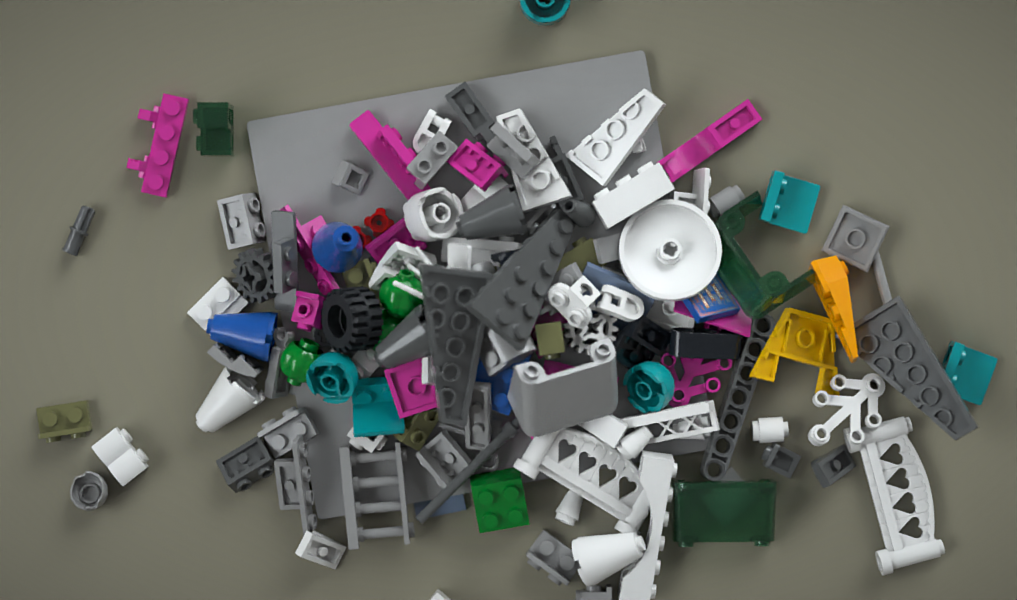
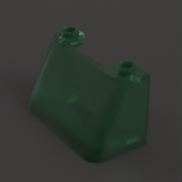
[672,479,777,547]

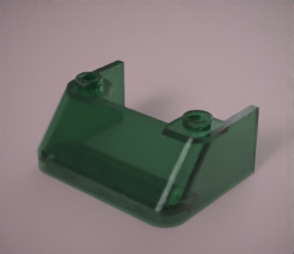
[714,191,816,319]

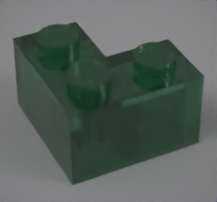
[193,102,234,157]

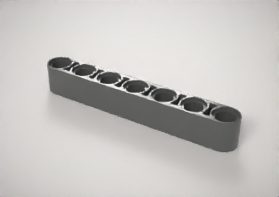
[700,314,776,481]

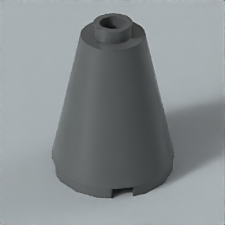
[455,184,530,240]
[374,304,430,369]

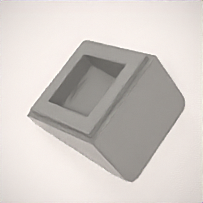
[332,160,370,196]

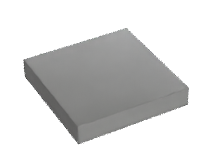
[821,205,890,272]

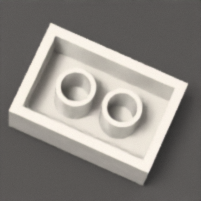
[591,161,675,230]

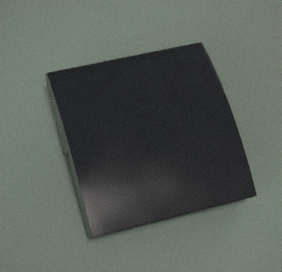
[613,315,671,369]

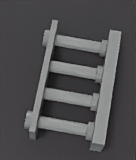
[339,441,415,550]

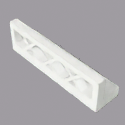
[618,400,720,444]

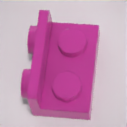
[446,138,509,192]

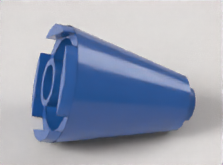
[312,222,363,273]
[206,312,278,362]

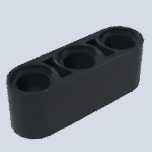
[669,327,742,359]

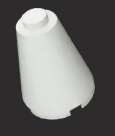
[196,367,265,433]
[572,532,646,587]

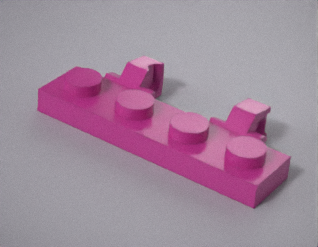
[126,93,189,198]

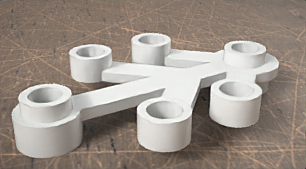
[808,373,885,446]

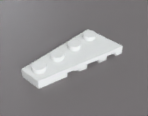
[496,108,573,213]

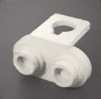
[548,276,600,328]

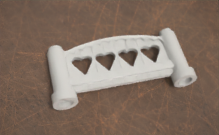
[843,416,945,576]
[513,428,650,536]

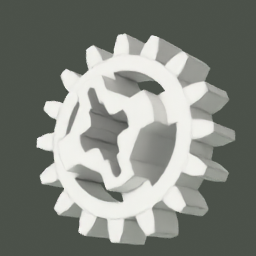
[562,300,619,355]

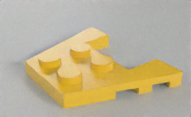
[749,308,840,396]

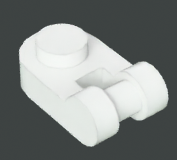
[413,109,452,154]
[596,285,644,322]

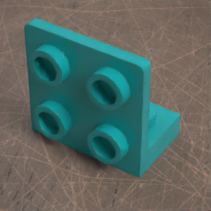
[758,170,820,234]
[941,341,998,405]
[351,377,405,437]

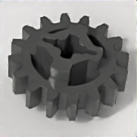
[231,248,276,303]

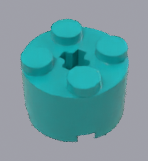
[520,0,571,26]

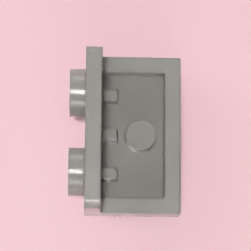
[416,429,472,488]

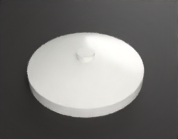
[619,199,722,302]

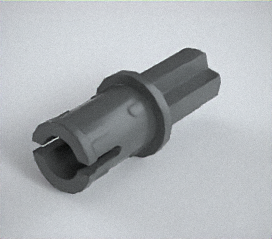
[62,205,95,256]

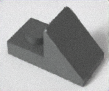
[811,444,856,488]

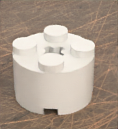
[403,187,464,242]

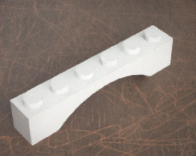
[617,450,678,600]

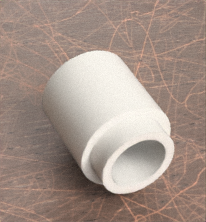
[751,417,789,443]

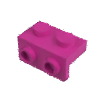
[365,217,428,264]

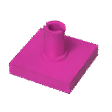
[384,357,437,419]

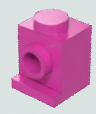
[291,290,326,332]

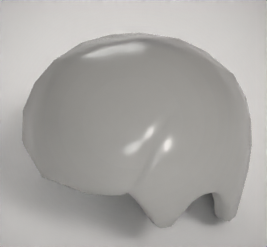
[70,471,108,511]

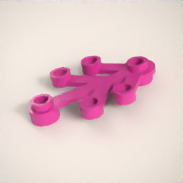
[660,323,733,407]

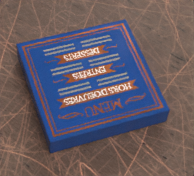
[682,273,741,323]

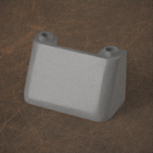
[507,338,618,437]

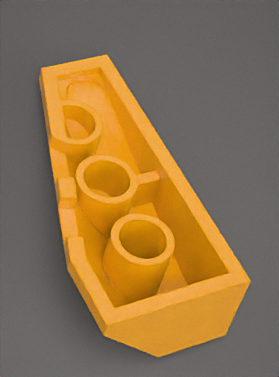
[807,255,858,363]

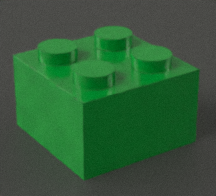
[470,468,530,533]

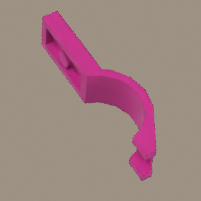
[657,99,762,183]

